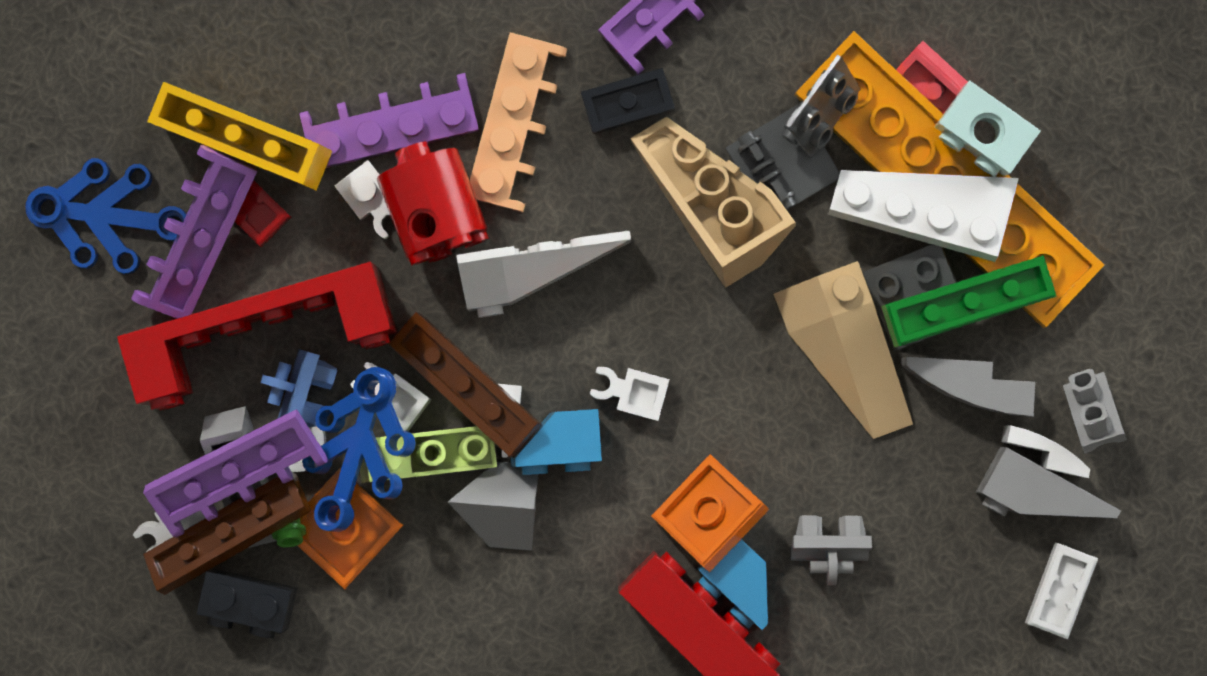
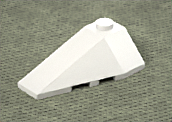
[456,231,631,318]

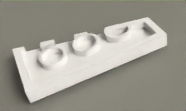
[828,170,1019,262]

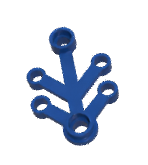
[25,158,187,274]
[302,367,416,532]

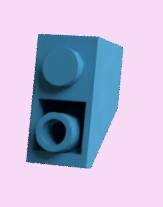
[510,409,602,475]
[697,539,768,630]

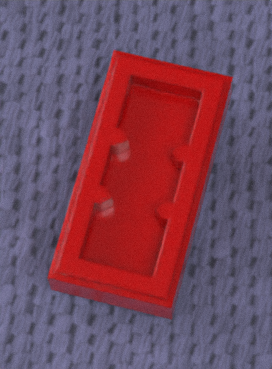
[234,180,291,247]

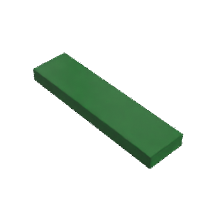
[881,255,1057,348]

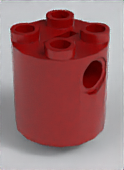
[377,141,489,266]

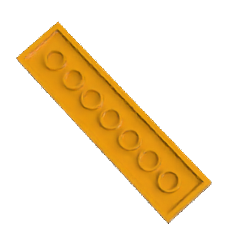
[794,31,1105,328]

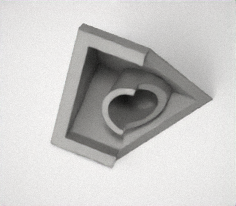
[448,462,538,550]

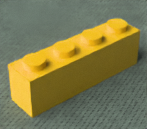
[147,82,332,191]

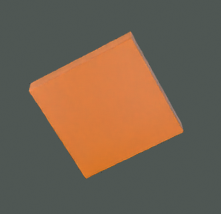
[651,454,769,572]
[297,468,404,589]

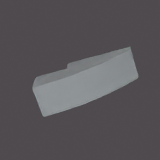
[901,357,1035,417]

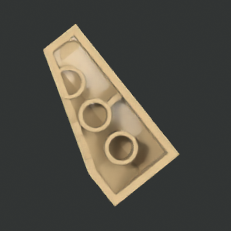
[773,261,913,439]

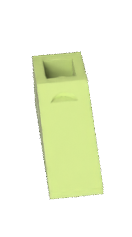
[360,426,497,483]

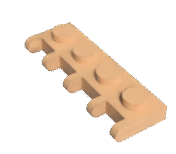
[470,32,567,213]

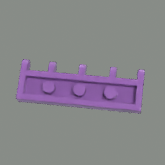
[598,0,705,75]
[300,73,479,168]
[131,145,257,319]
[143,409,327,538]

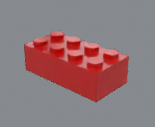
[618,551,781,676]

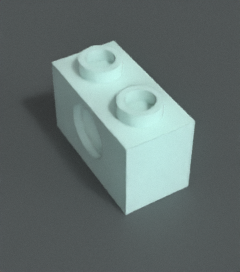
[935,80,1041,177]

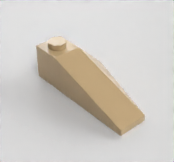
[630,117,796,288]

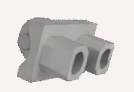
[1063,369,1127,453]
[791,515,872,586]

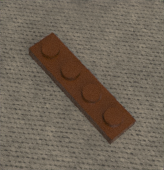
[389,312,542,458]
[143,471,311,595]

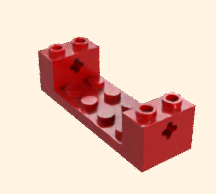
[117,261,398,411]

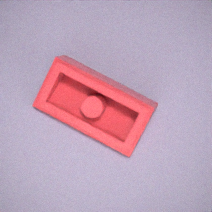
[896,41,968,114]

